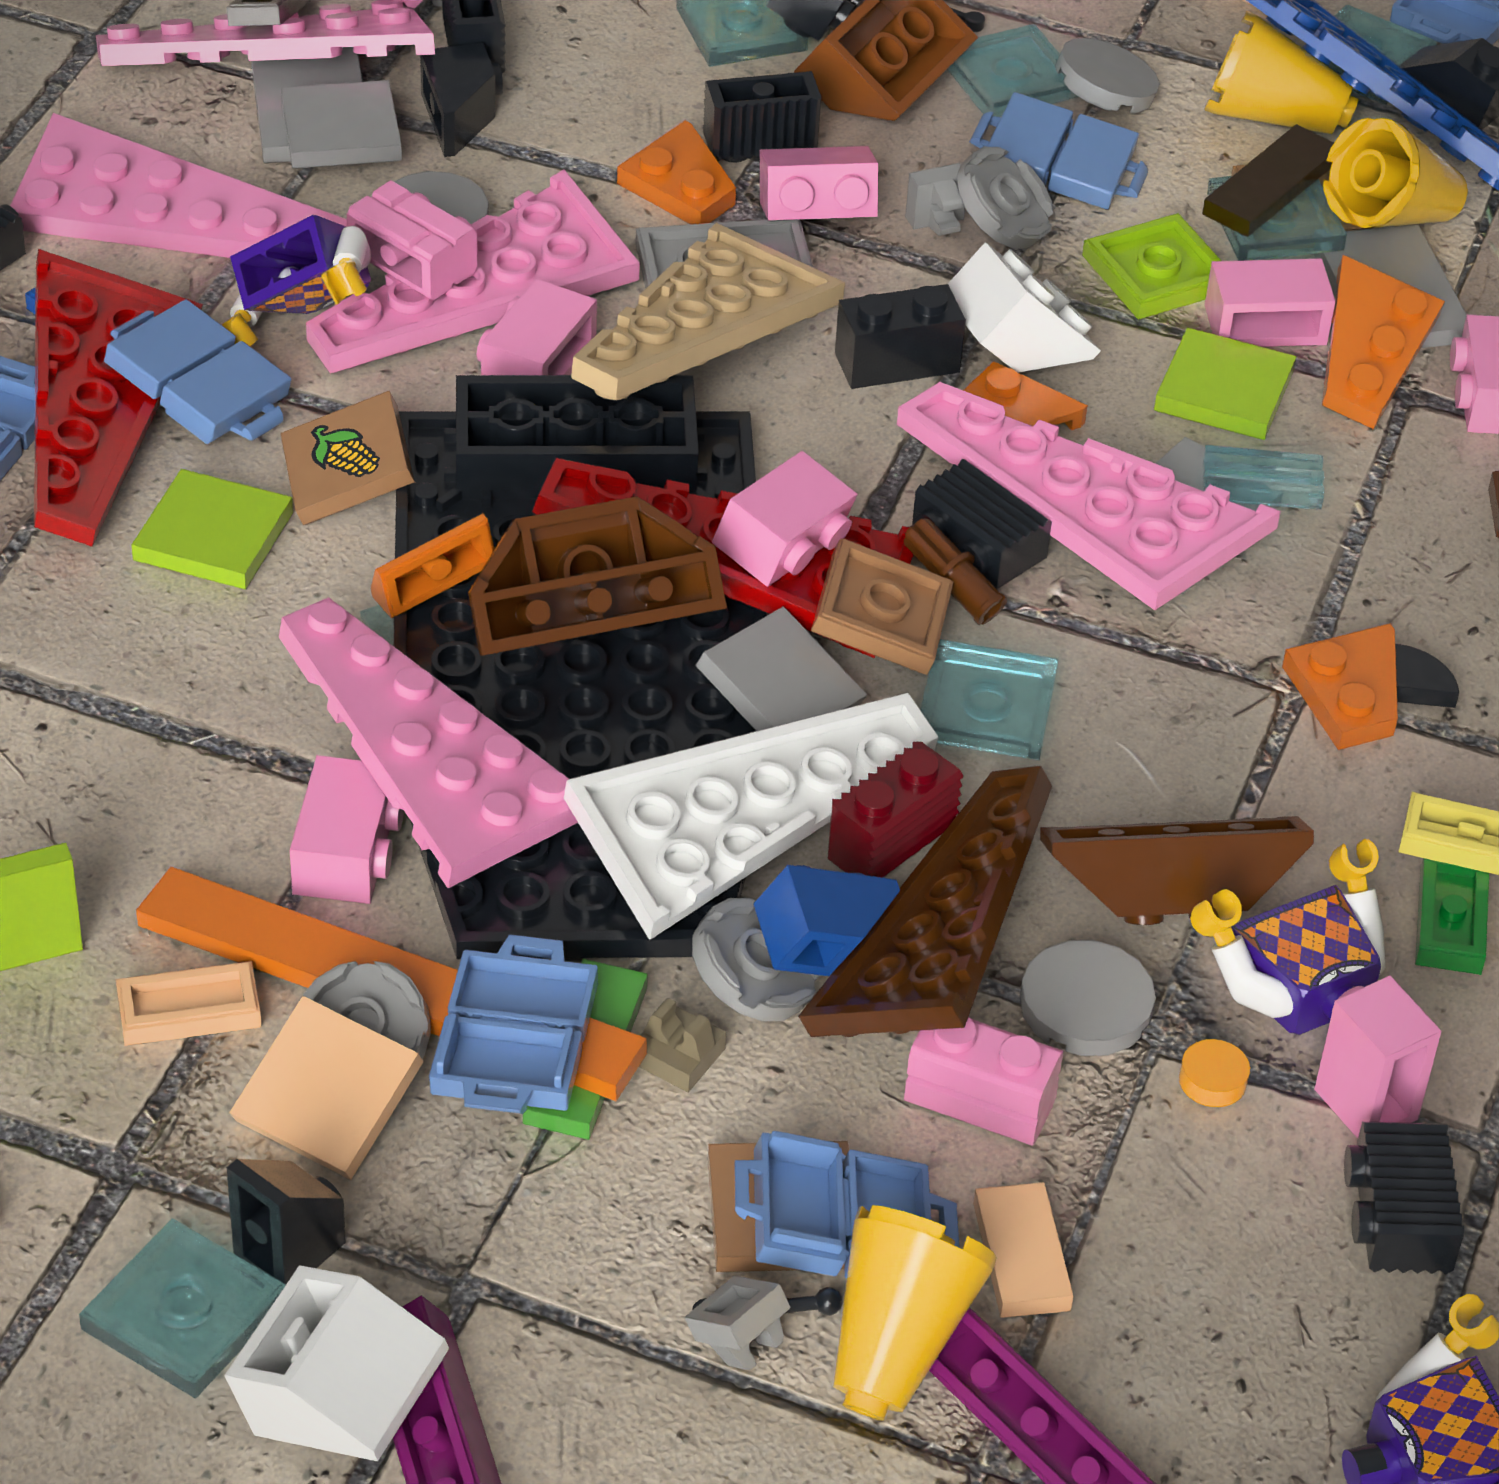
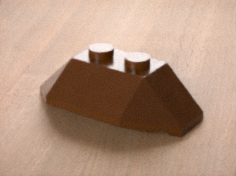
[468,496,727,656]
[1040,816,1314,925]

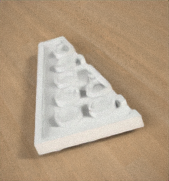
[564,693,938,940]

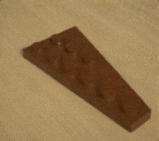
[798,766,1052,1037]

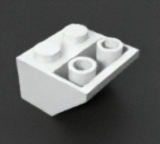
[948,242,1101,373]
[224,1265,449,1461]

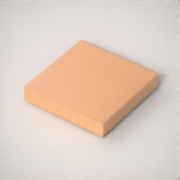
[229,996,423,1180]

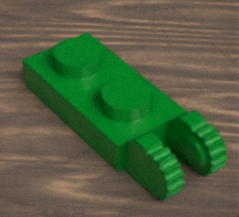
[1415,858,1489,975]

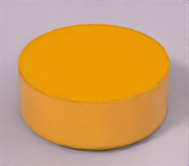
[1179,1039,1250,1107]

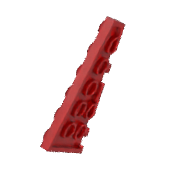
[34,249,203,547]
[532,458,914,658]

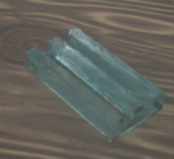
[1203,445,1325,510]

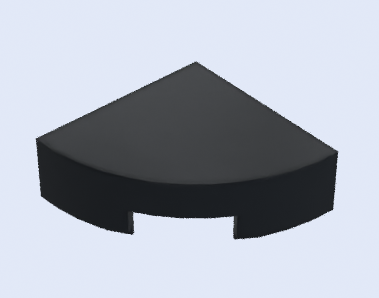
[1395,644,1459,708]

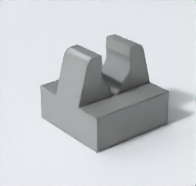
[905,163,965,236]
[684,1275,791,1370]

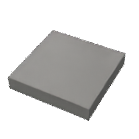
[281,80,402,168]
[695,606,867,731]

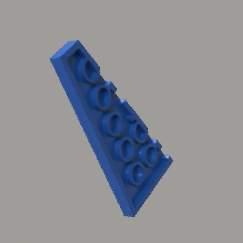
[1246,0,1499,190]

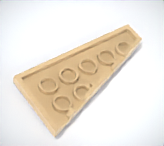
[571,223,845,400]

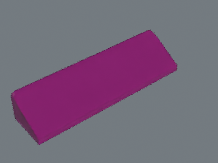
[393,1295,502,1484]
[929,1307,1156,1484]

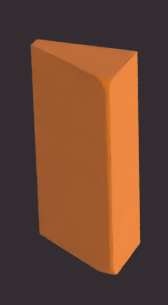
[370,513,495,619]

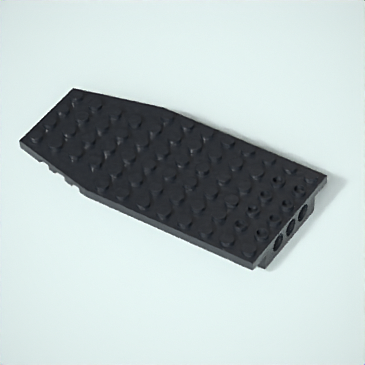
[393,375,767,959]

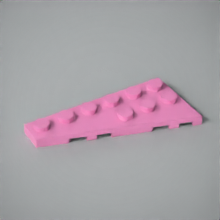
[96,0,435,66]
[10,113,347,258]
[306,169,640,374]
[897,382,1280,610]
[279,597,578,888]

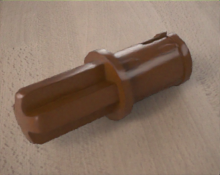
[904,518,1007,625]

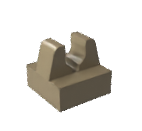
[639,998,726,1093]

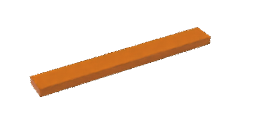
[136,867,647,1101]

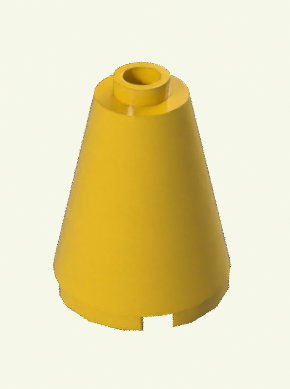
[1204,11,1359,134]
[1323,118,1468,228]
[833,1205,997,1421]

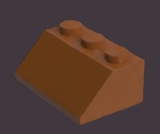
[794,0,979,121]

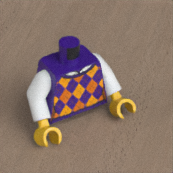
[221,215,371,346]
[1190,839,1385,1035]
[1342,1294,1499,1484]

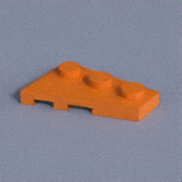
[1322,255,1445,429]

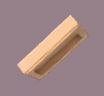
[116,961,261,1046]
[973,1182,1074,1318]

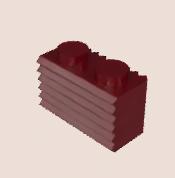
[827,742,964,878]

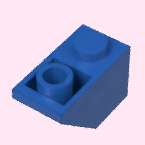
[753,865,900,976]

